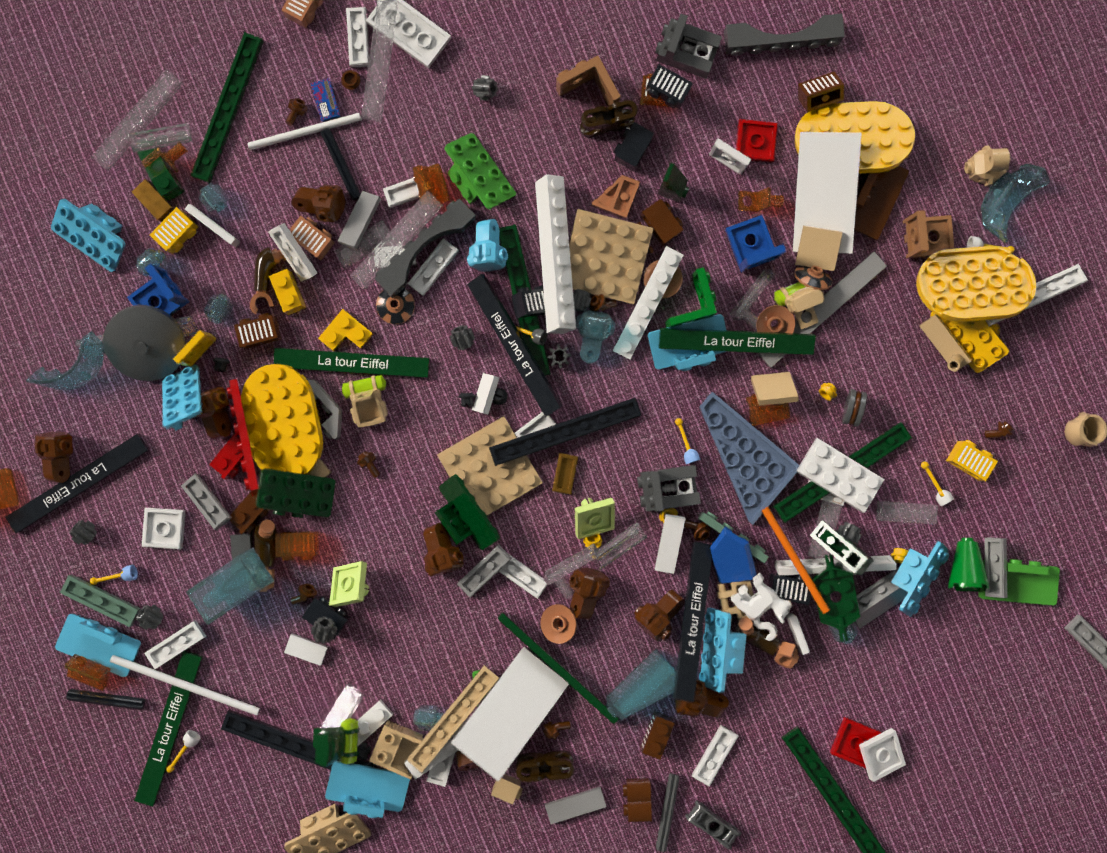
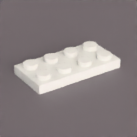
[366,0,451,69]
[796,438,884,513]

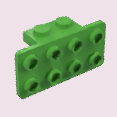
[444,133,516,209]
[978,559,1060,605]

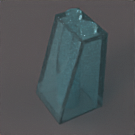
[186,548,274,625]
[606,649,676,720]

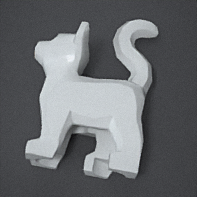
[730,573,792,641]

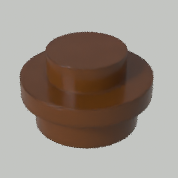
[341,70,361,90]

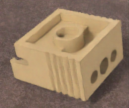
[369,720,424,779]

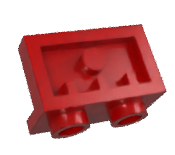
[209,434,244,479]

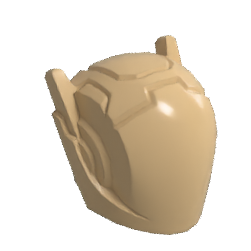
[1064,412,1107,447]

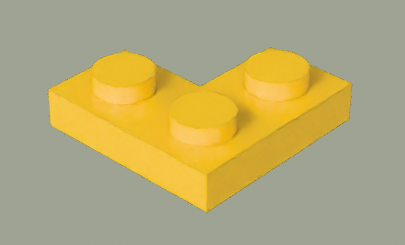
[318,309,373,351]

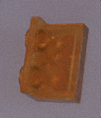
[413,164,450,207]
[746,394,790,426]

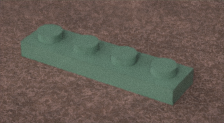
[698,511,769,563]
[60,574,141,627]

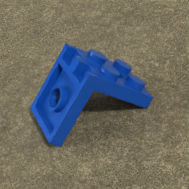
[725,215,786,272]
[127,264,189,315]

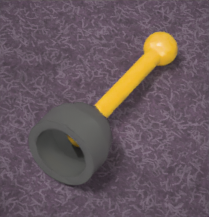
[516,326,548,346]

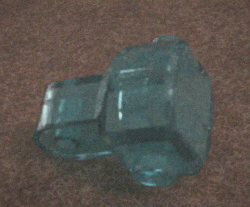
[576,310,616,363]

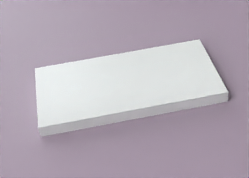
[793,132,861,253]
[451,647,569,781]

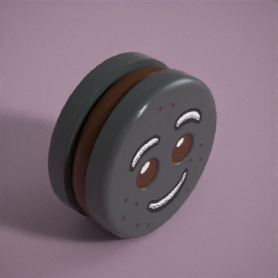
[842,389,867,427]

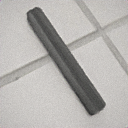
[656,773,680,852]

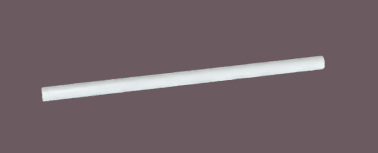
[110,655,260,716]

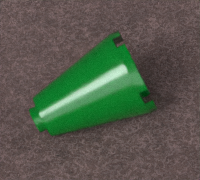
[948,538,990,591]

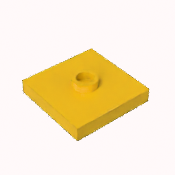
[173,330,217,367]

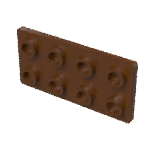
[854,166,909,240]

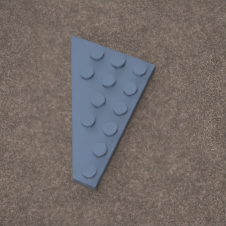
[699,392,799,525]

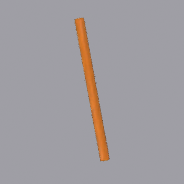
[761,507,830,614]

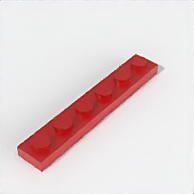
[227,379,258,496]

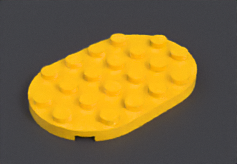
[795,101,915,173]
[916,246,1036,322]
[241,364,323,475]

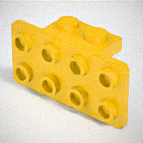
[930,312,1009,373]

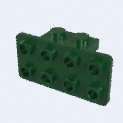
[256,468,336,518]
[434,474,500,550]

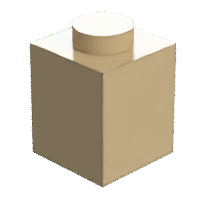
[491,774,523,804]

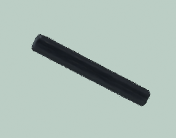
[320,128,361,200]
[66,689,145,710]

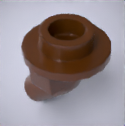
[285,98,308,126]
[590,294,617,312]
[984,421,1014,438]
[357,451,380,478]
[684,520,711,541]
[291,583,317,605]
[543,721,571,740]

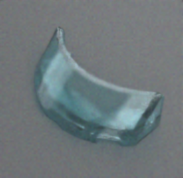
[981,164,1050,243]
[26,331,105,390]

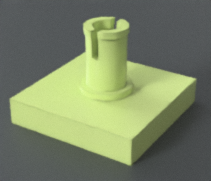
[575,498,615,539]
[329,561,369,607]

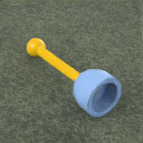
[675,418,701,464]
[90,565,138,585]

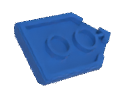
[710,527,757,583]

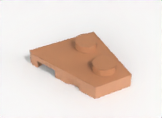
[591,175,640,219]

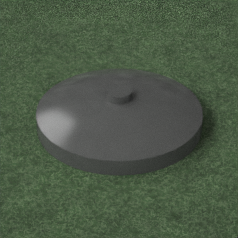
[103,305,186,381]

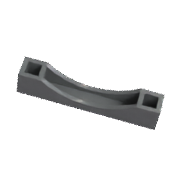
[724,14,845,56]
[375,199,476,298]

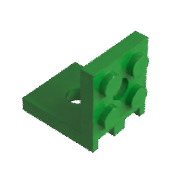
[665,267,717,328]

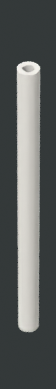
[247,113,361,150]

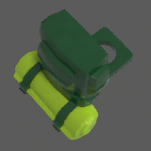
[313,718,360,767]

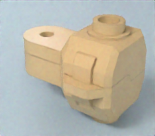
[964,145,1010,186]

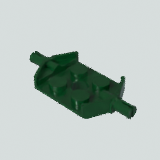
[812,554,861,642]

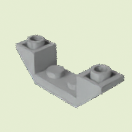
[308,380,342,440]

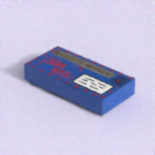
[311,78,341,122]

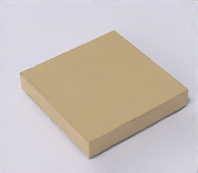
[795,225,843,271]
[751,372,799,406]

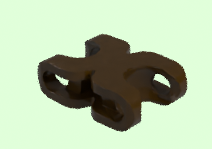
[580,100,638,138]
[516,750,574,782]

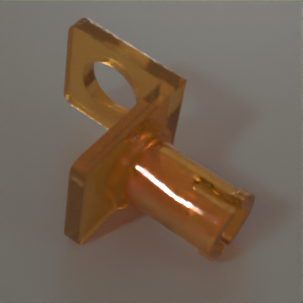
[141,142,188,173]
[738,187,784,212]

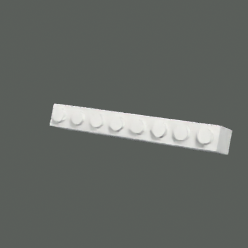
[535,174,576,334]

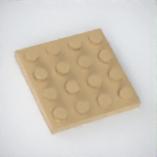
[569,209,653,304]
[437,416,543,515]

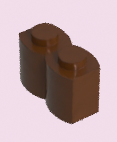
[622,778,652,822]

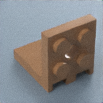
[556,56,621,106]
[903,210,954,259]

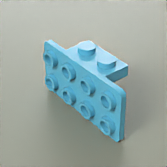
[51,199,125,272]
[648,314,727,371]
[162,365,202,431]
[891,541,949,617]
[699,608,746,693]
[55,613,141,677]
[325,761,410,818]

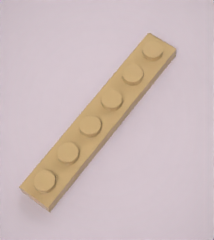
[407,665,499,773]

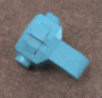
[467,219,508,271]

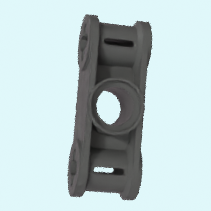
[685,800,742,850]

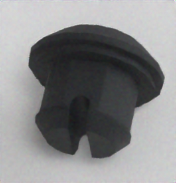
[213,357,230,372]
[492,388,508,405]
[458,393,475,407]
[357,743,371,760]

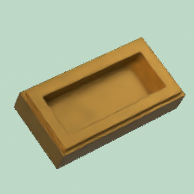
[131,179,174,221]
[552,453,578,494]

